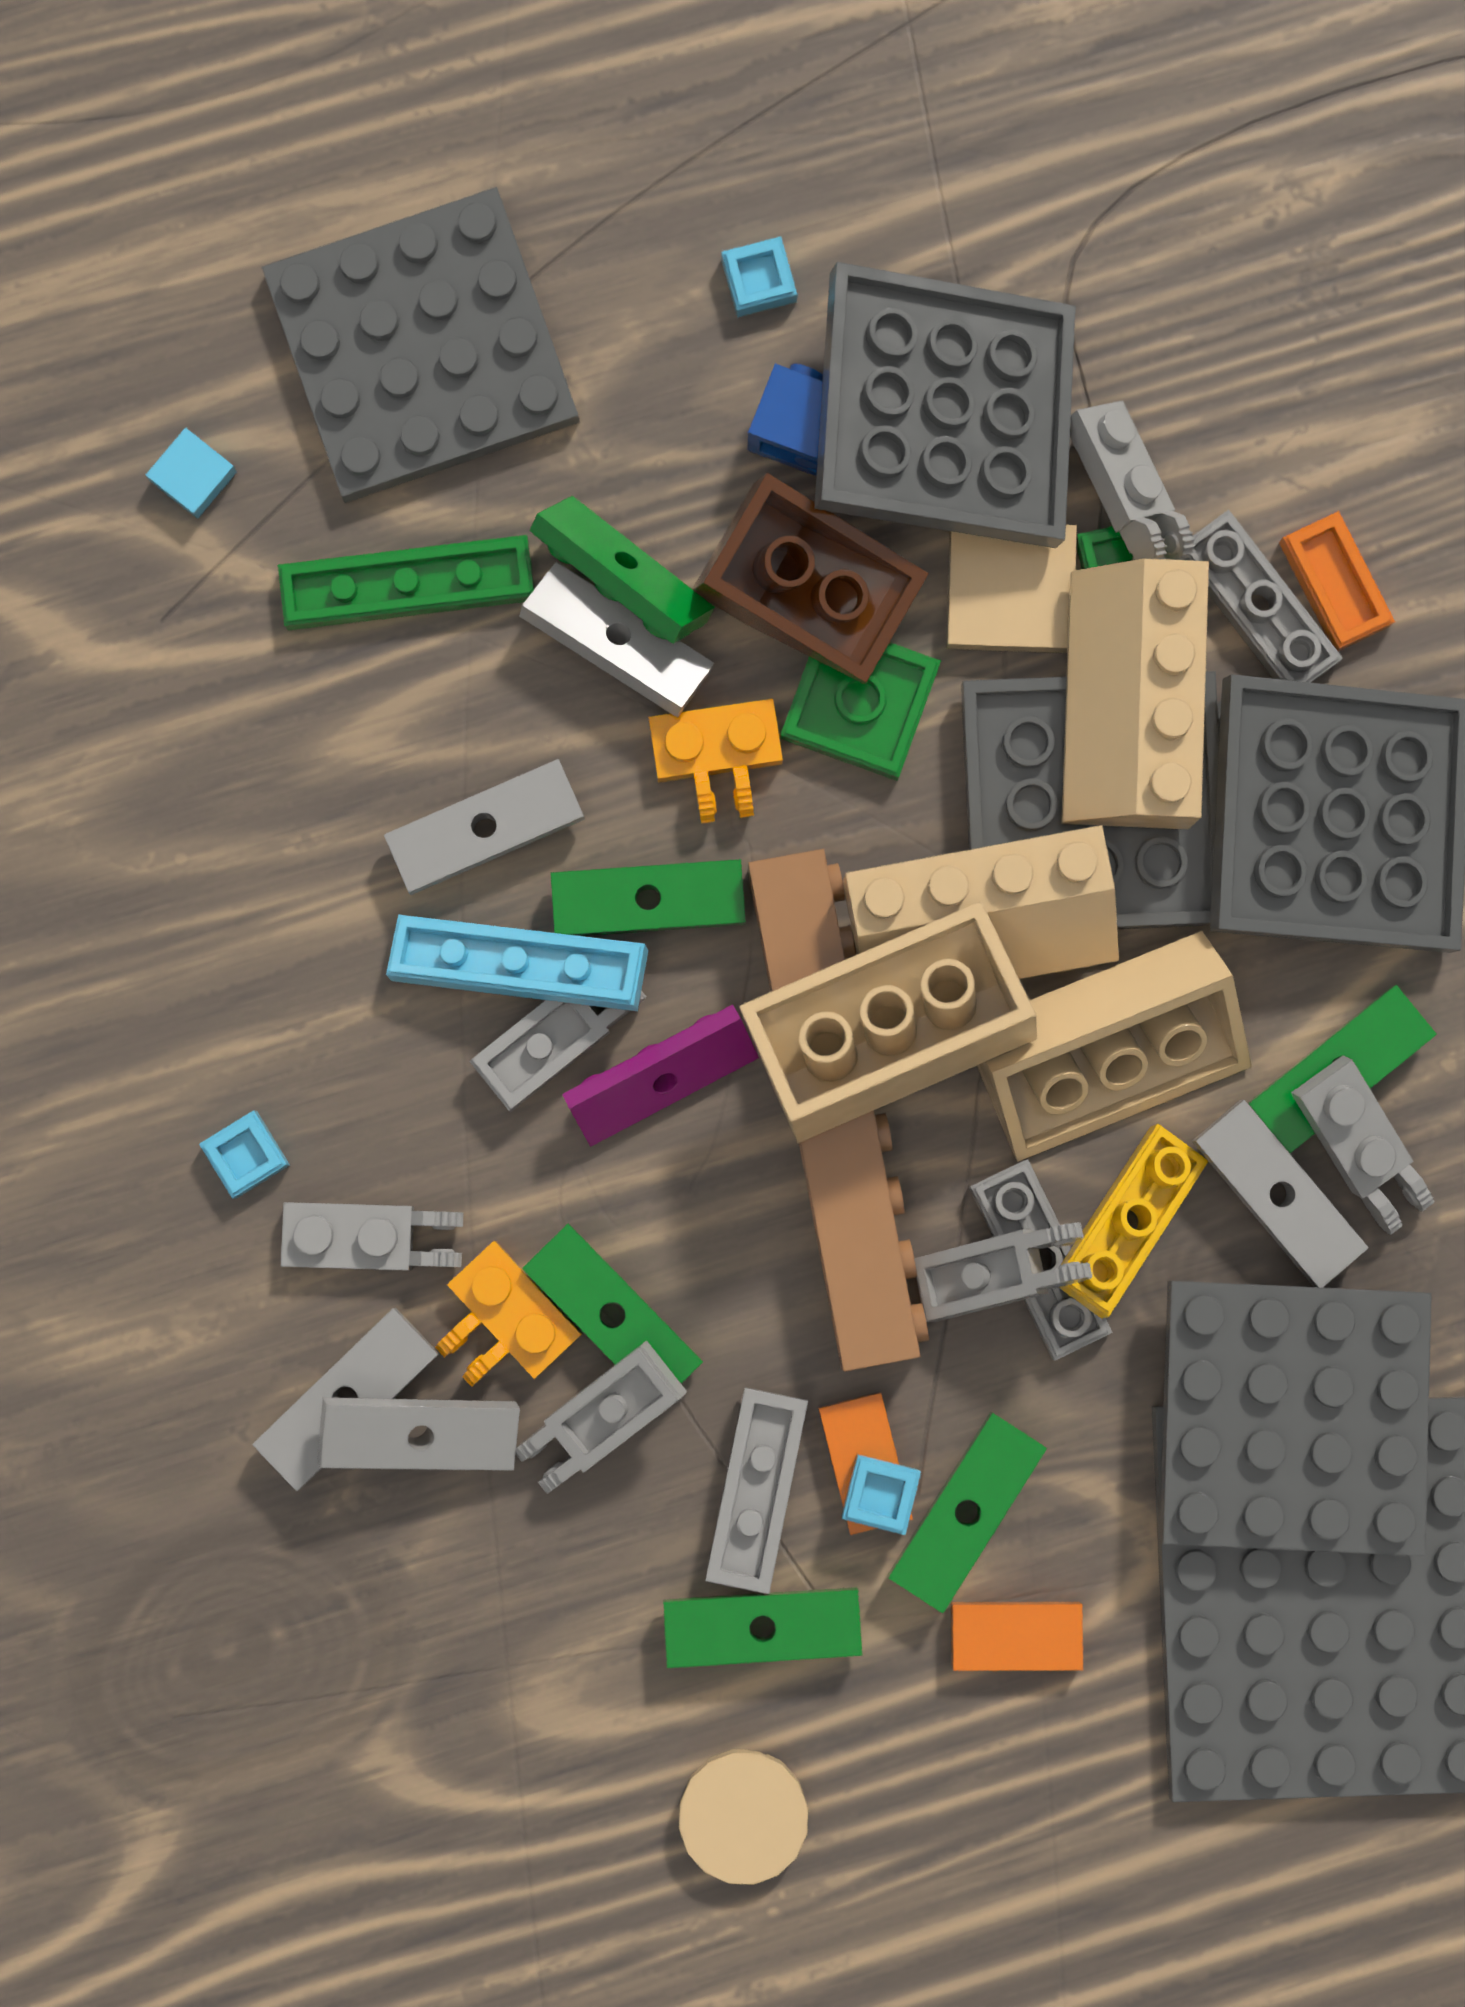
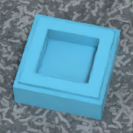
[721,236,797,317]
[146,427,237,519]
[199,1110,290,1199]
[841,1454,921,1535]

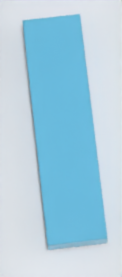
[386,914,649,1011]

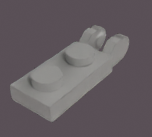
[1070,401,1195,560]
[469,990,646,1112]
[1291,1056,1435,1235]
[281,1202,463,1270]
[914,1222,1093,1322]
[515,1340,687,1494]

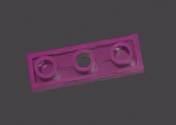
[562,1004,759,1147]

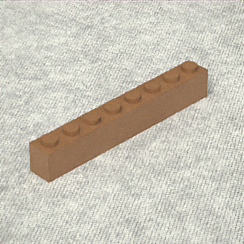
[748,849,929,1371]

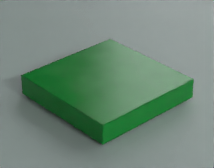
[780,642,941,781]

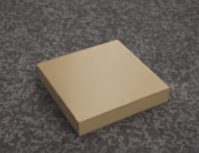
[946,525,1077,653]

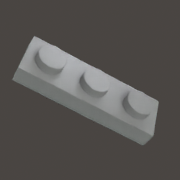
[705,1387,808,1594]

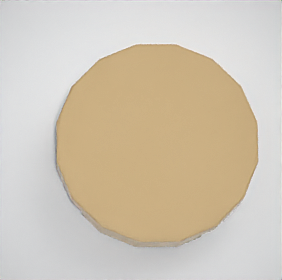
[679,1749,808,1885]

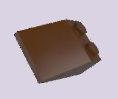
[693,473,929,684]

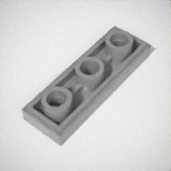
[1185,510,1343,683]
[519,562,714,718]
[384,759,585,895]
[1192,1100,1369,1288]
[969,1159,1113,1361]
[252,1308,440,1491]
[317,1398,520,1471]

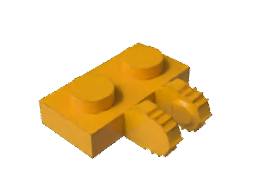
[649,699,783,824]
[435,1241,582,1387]

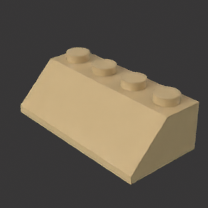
[1061,558,1209,829]
[843,825,1119,980]
[739,901,1037,1143]
[977,931,1252,1162]

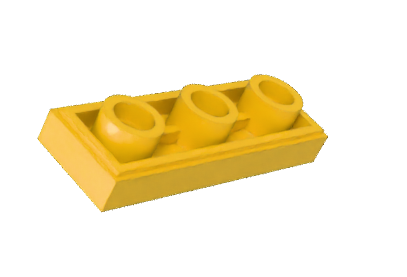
[1059,1124,1208,1319]

